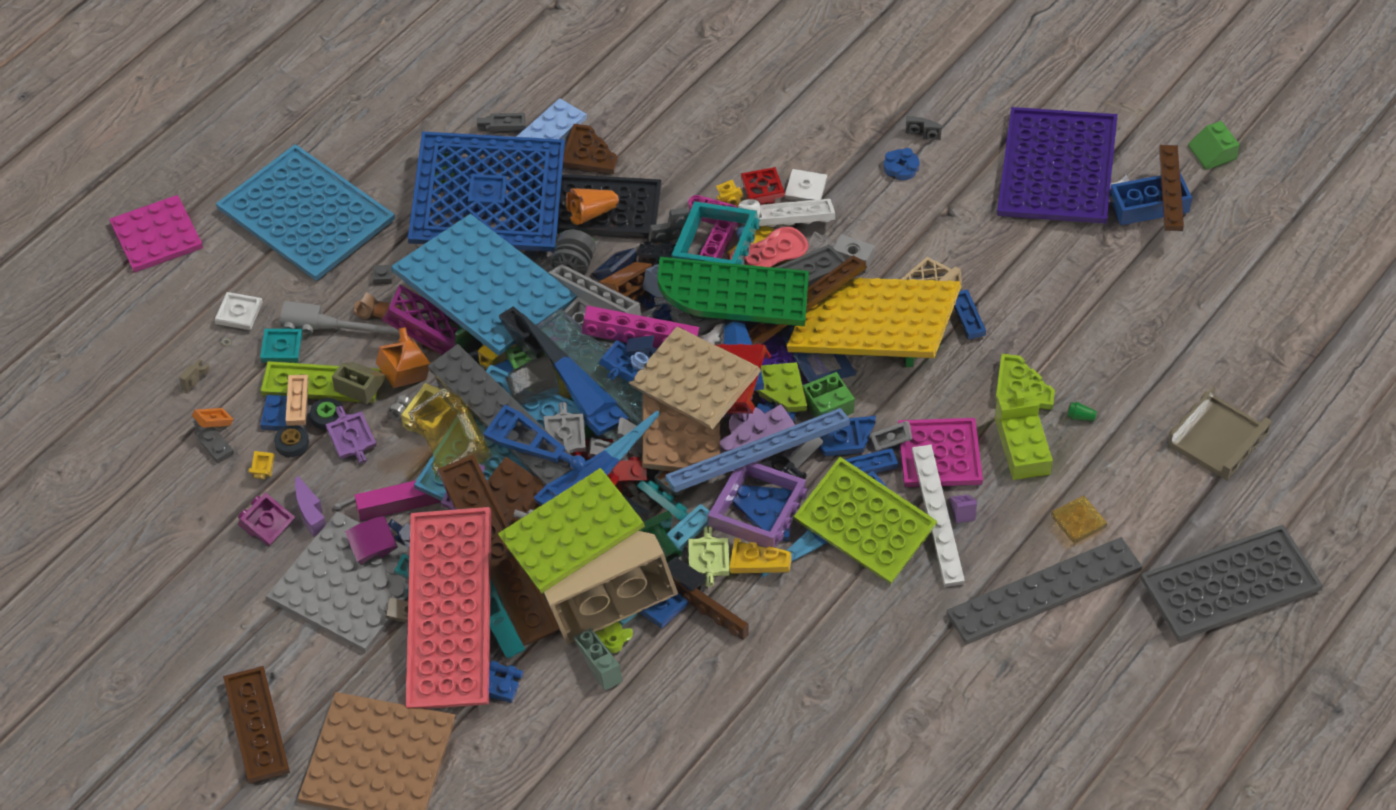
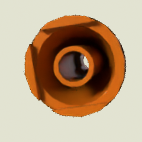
[566,188,619,225]

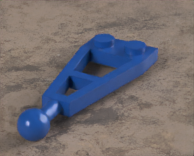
[483,405,586,471]

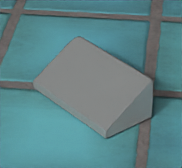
[871,421,912,452]
[780,437,823,468]

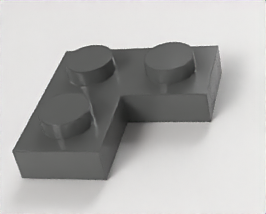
[648,207,689,243]

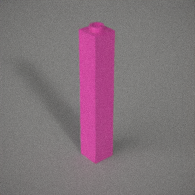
[354,480,441,521]

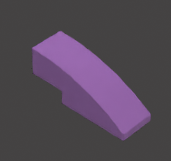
[295,476,326,537]

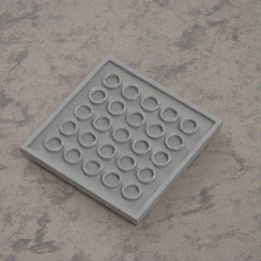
[266,511,410,653]

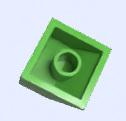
[1188,121,1240,170]

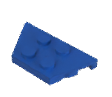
[818,416,876,456]

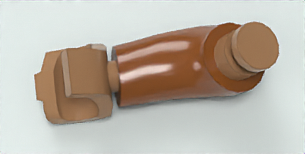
[353,292,416,319]

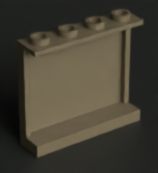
[1168,386,1272,481]

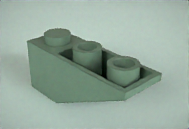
[573,628,623,690]

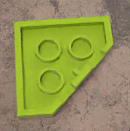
[995,353,1055,410]
[755,362,807,412]

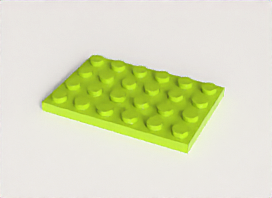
[793,457,937,584]
[498,468,645,594]

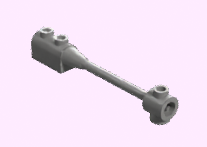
[280,301,429,348]

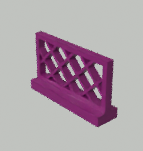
[381,285,458,355]

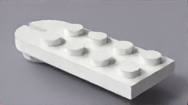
[738,199,835,227]

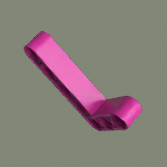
[688,195,738,259]

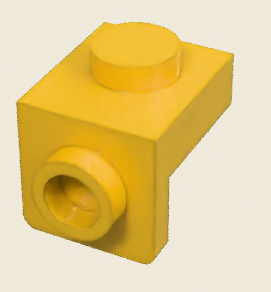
[248,451,275,480]

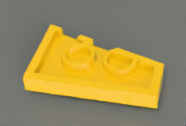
[729,538,792,573]

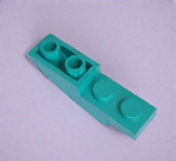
[490,578,526,659]

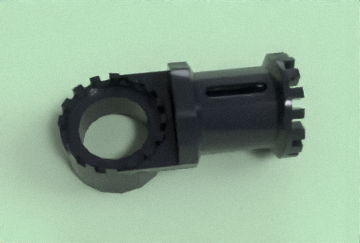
[771,456,807,479]

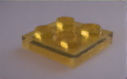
[1051,495,1107,544]

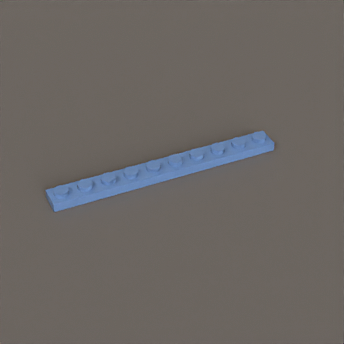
[666,408,850,493]

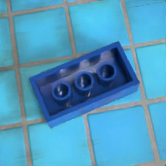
[1109,173,1192,225]

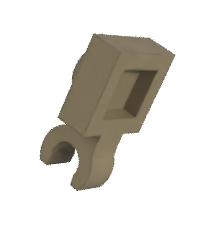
[179,359,210,392]

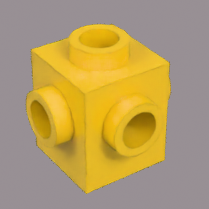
[716,179,743,207]

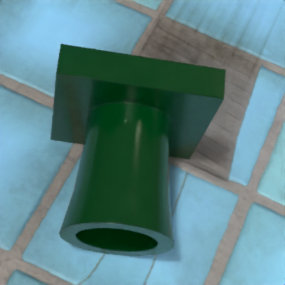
[639,510,682,563]

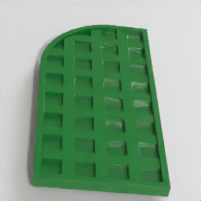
[657,257,809,326]

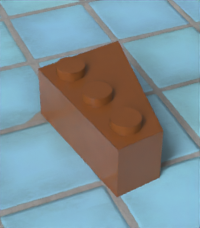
[599,262,652,301]

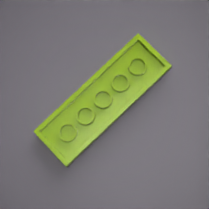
[261,361,380,403]

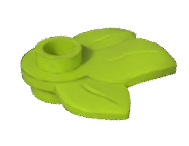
[595,622,633,653]

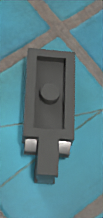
[477,113,526,131]
[193,420,234,463]

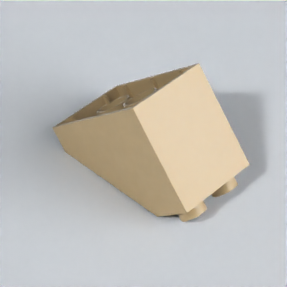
[543,531,678,645]

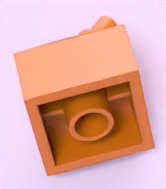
[376,327,431,388]

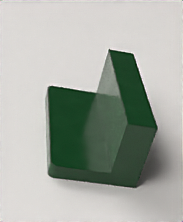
[455,324,475,353]

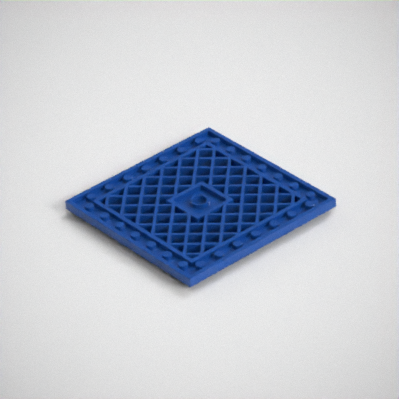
[408,131,565,252]

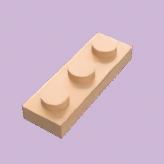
[286,375,309,426]

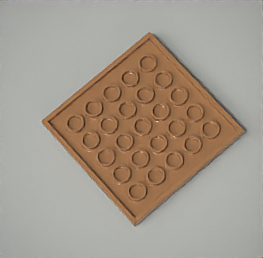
[298,692,456,810]

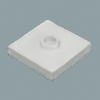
[785,169,827,201]
[214,292,263,330]

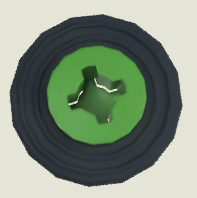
[310,398,344,430]

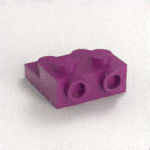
[237,492,295,547]

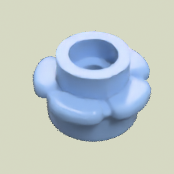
[630,352,649,370]

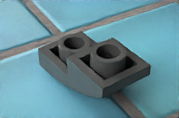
[905,116,942,140]

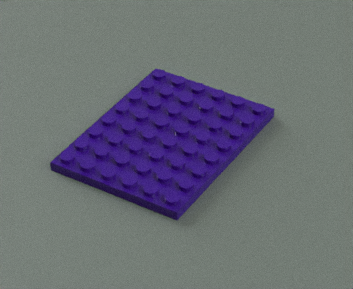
[997,107,1118,224]

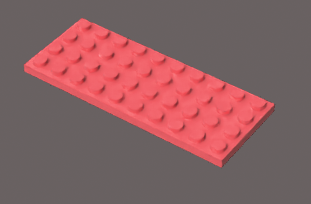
[406,507,491,709]

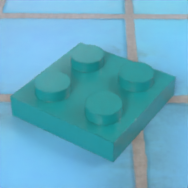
[260,329,303,363]

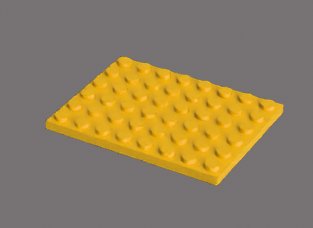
[787,277,961,358]

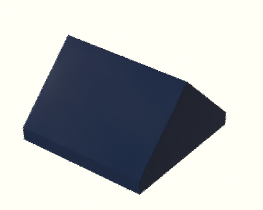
[591,248,637,281]

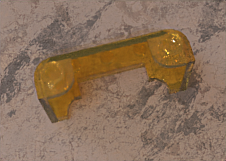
[408,387,492,477]

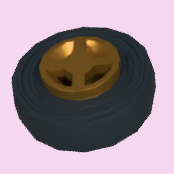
[274,425,309,457]

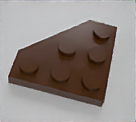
[563,124,618,174]

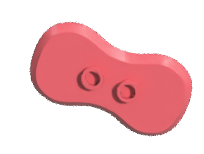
[730,227,809,267]

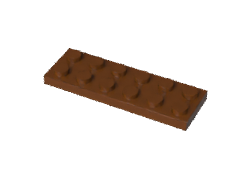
[223,666,290,784]

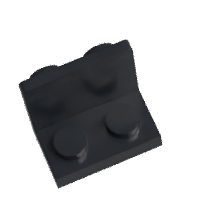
[638,241,676,267]

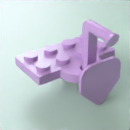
[720,397,795,472]

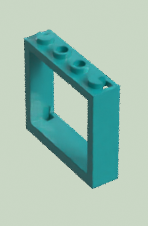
[672,201,760,265]

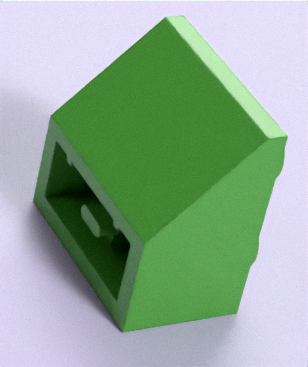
[803,372,855,418]

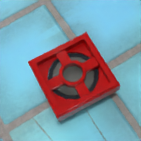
[741,167,785,205]

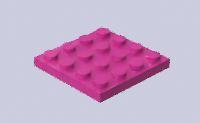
[109,195,203,273]
[898,418,983,487]

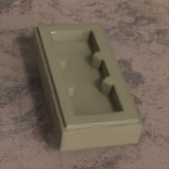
[385,597,408,623]

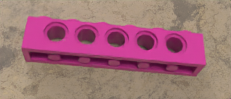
[581,305,699,349]

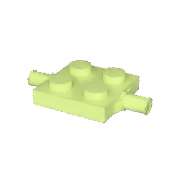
[688,527,729,587]

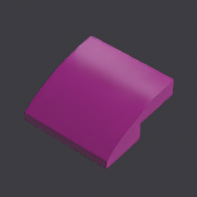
[345,516,398,565]

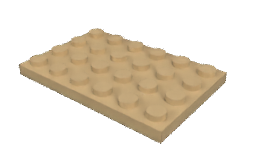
[629,327,761,429]

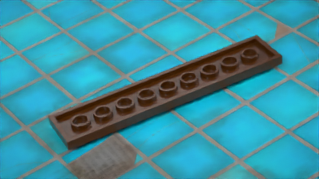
[437,454,560,646]

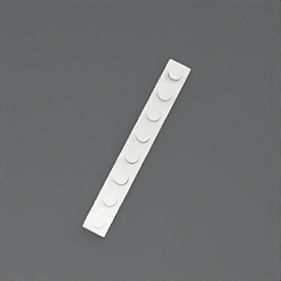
[912,445,965,587]

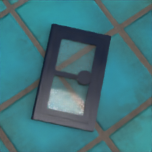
[779,326,856,383]

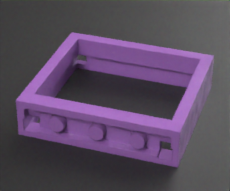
[708,462,808,548]

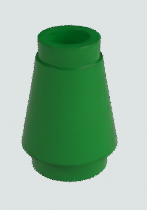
[1067,401,1097,422]

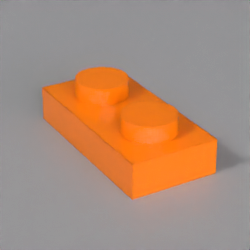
[192,408,234,428]

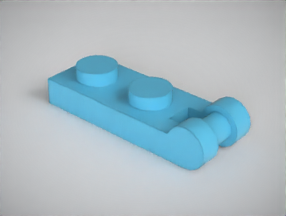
[667,504,710,552]

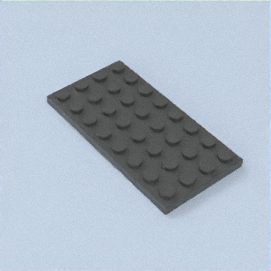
[1140,525,1323,641]

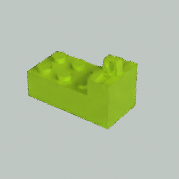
[994,389,1053,480]

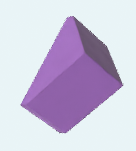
[949,494,977,523]

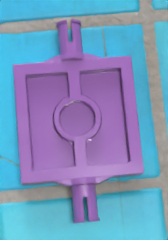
[326,406,376,464]

